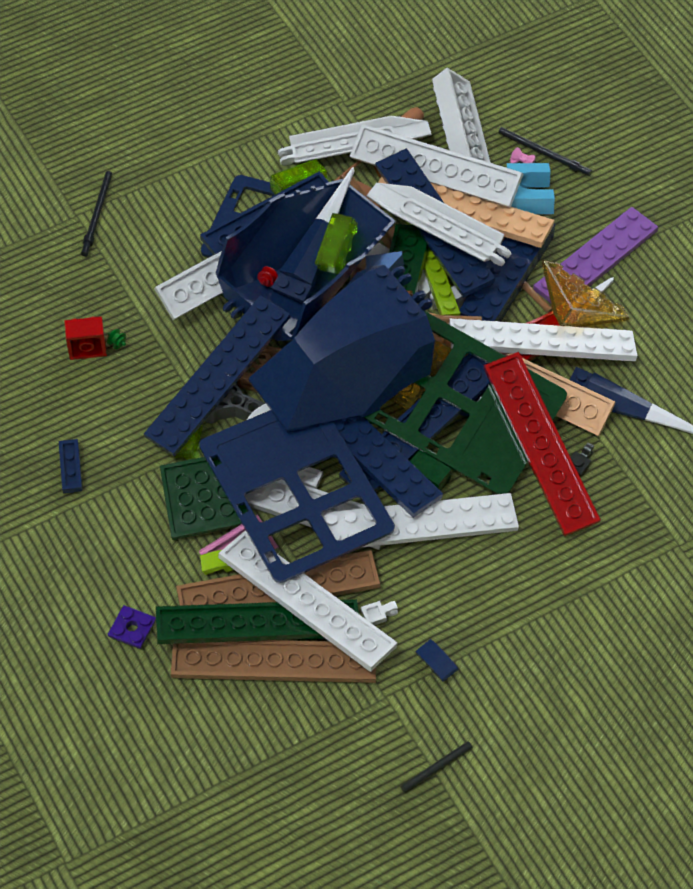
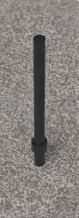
[498,127,592,176]
[81,171,112,257]

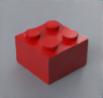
[64,316,107,360]

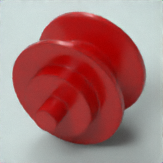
[257,266,278,287]

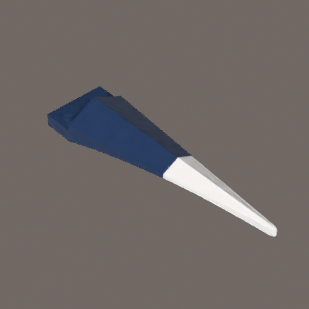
[272,167,355,303]
[570,367,693,434]

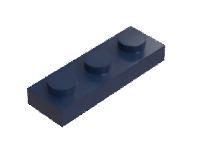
[59,439,82,494]

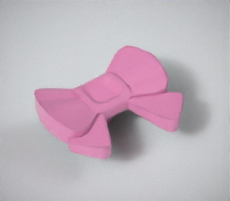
[510,147,536,163]

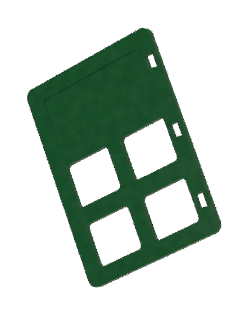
[362,311,567,494]

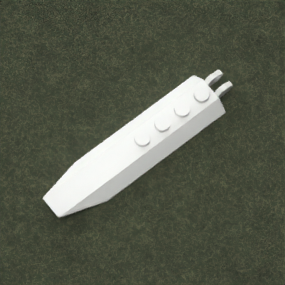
[278,116,431,166]
[366,183,511,266]

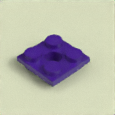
[107,605,156,649]

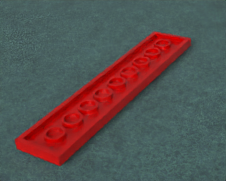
[484,352,601,537]

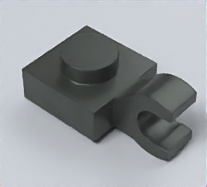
[570,443,594,478]

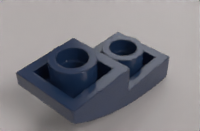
[415,639,459,682]

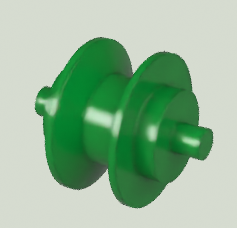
[107,329,126,349]

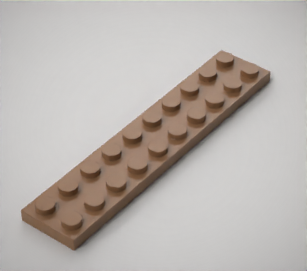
[176,550,380,606]
[171,640,376,683]

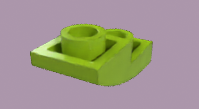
[200,550,234,575]

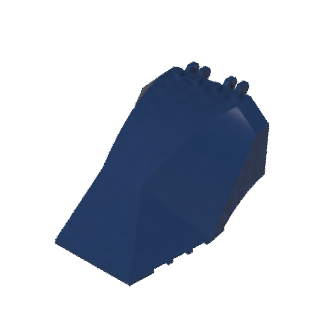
[216,179,395,341]
[249,265,435,432]

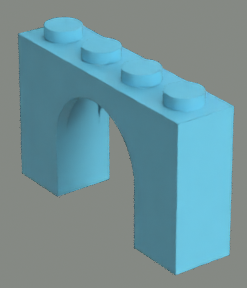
[506,163,555,214]

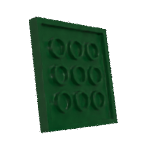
[160,457,247,540]

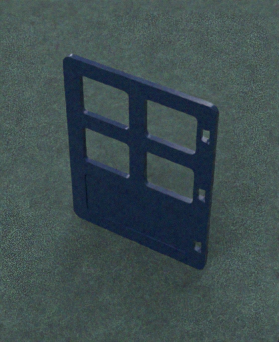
[199,410,395,583]

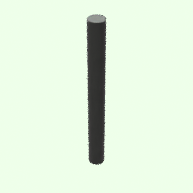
[400,741,472,793]

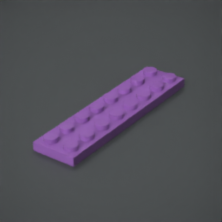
[533,207,658,308]

